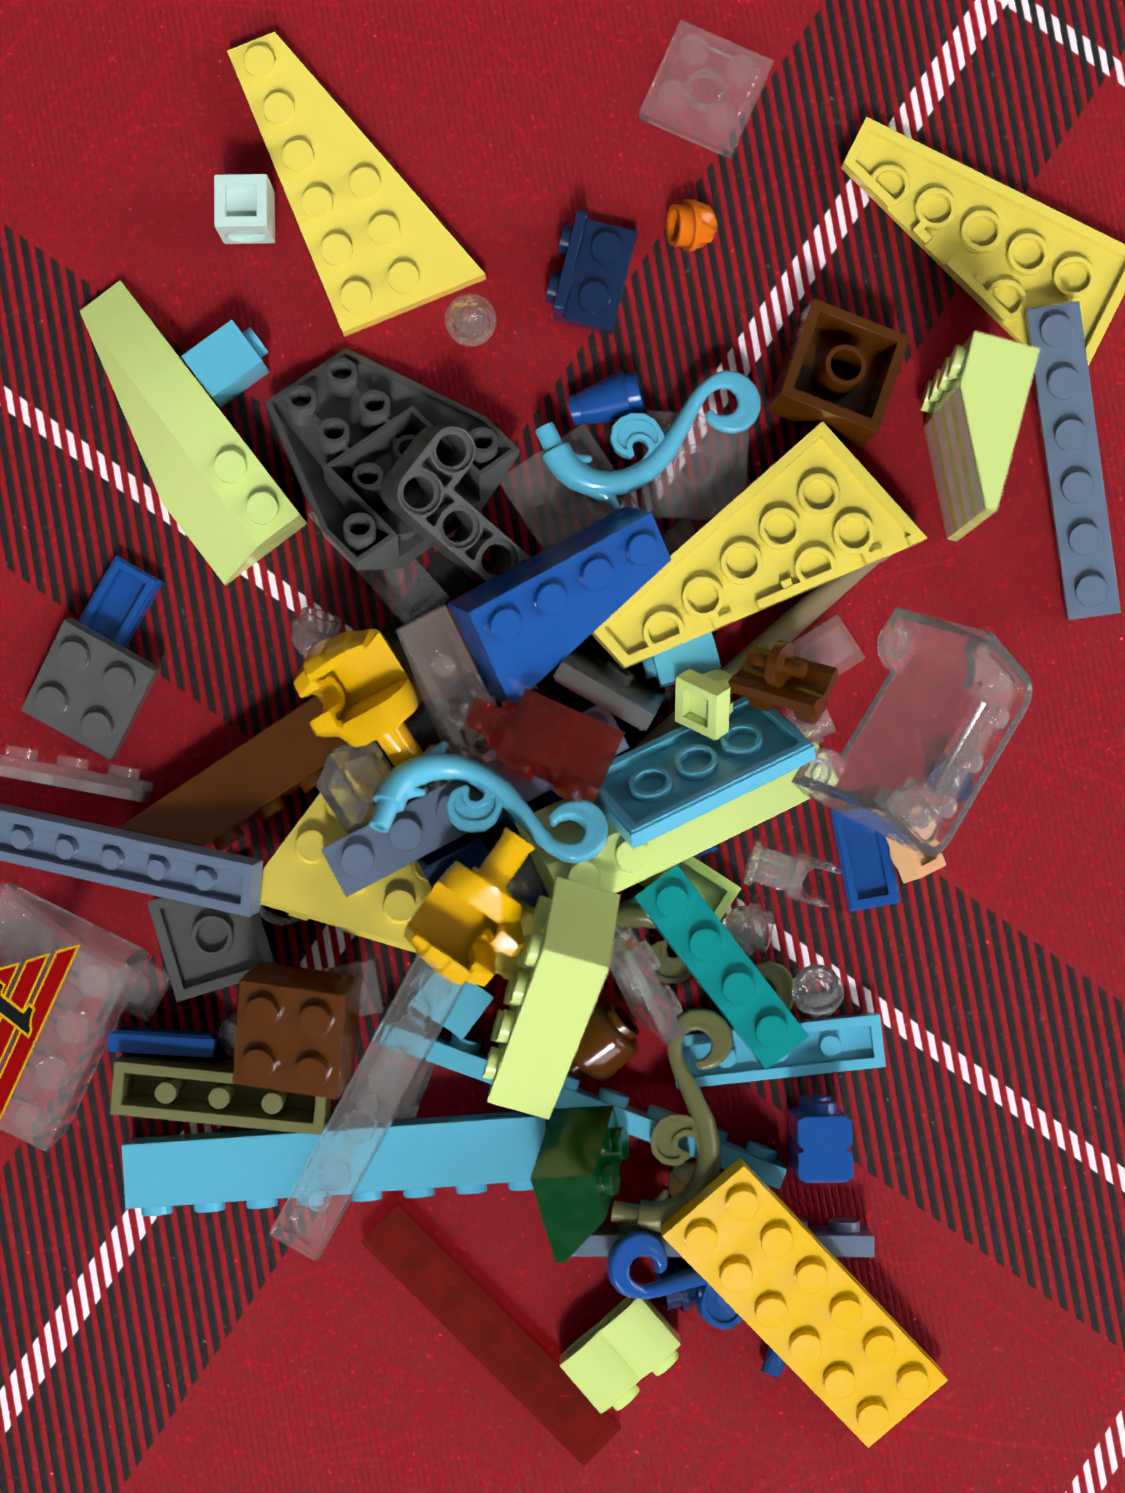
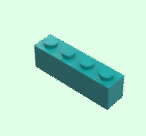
[633,865,809,1070]

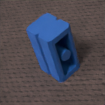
[787,1094,853,1183]

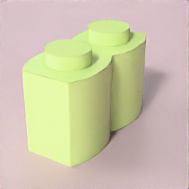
[559,1297,681,1414]

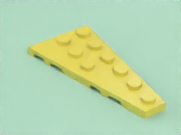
[227,32,486,337]
[841,117,1125,366]
[592,421,927,669]
[260,773,538,980]

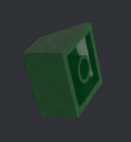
[530,1106,629,1263]

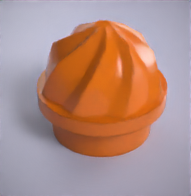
[666,199,718,252]

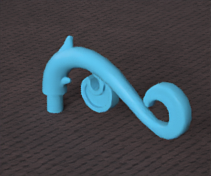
[535,370,761,510]
[369,741,609,864]

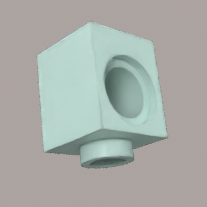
[214,174,275,244]

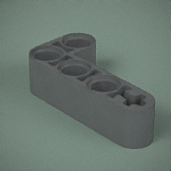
[381,425,531,586]

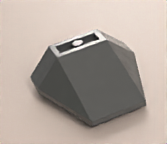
[265,348,519,570]

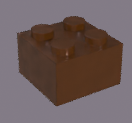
[766,298,910,448]
[232,961,362,1100]

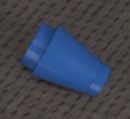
[567,370,647,426]

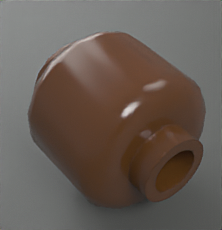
[569,1002,639,1081]

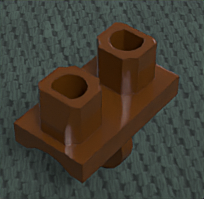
[728,640,839,725]

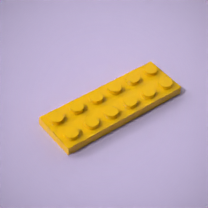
[660,1158,948,1448]

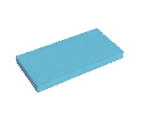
[578,696,816,849]

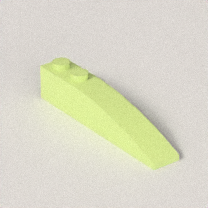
[80,280,307,585]
[515,738,837,897]

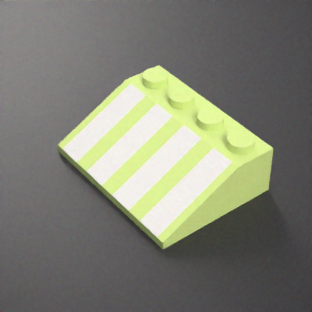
[920,331,1040,542]

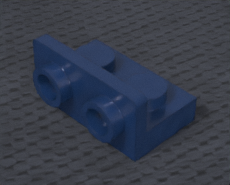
[546,209,638,335]

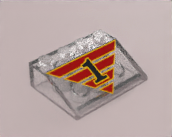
[0,882,150,1152]

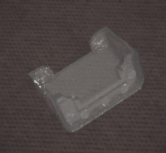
[791,607,1033,857]

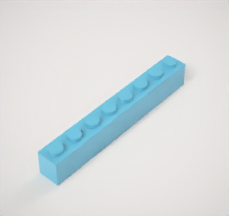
[122,1111,547,1216]

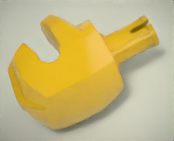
[294,629,424,767]
[404,828,535,987]

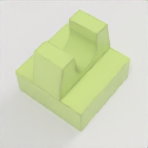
[675,669,733,741]

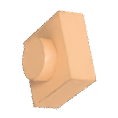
[885,817,946,884]

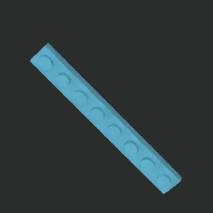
[381,1015,787,1189]

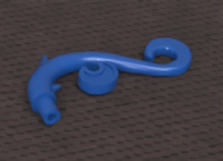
[606,1230,785,1378]

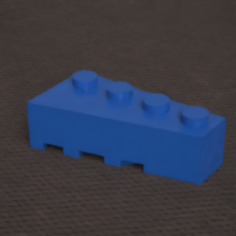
[447,506,671,707]

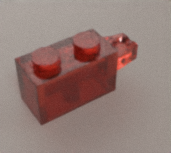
[466,688,625,803]

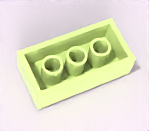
[482,877,620,1120]

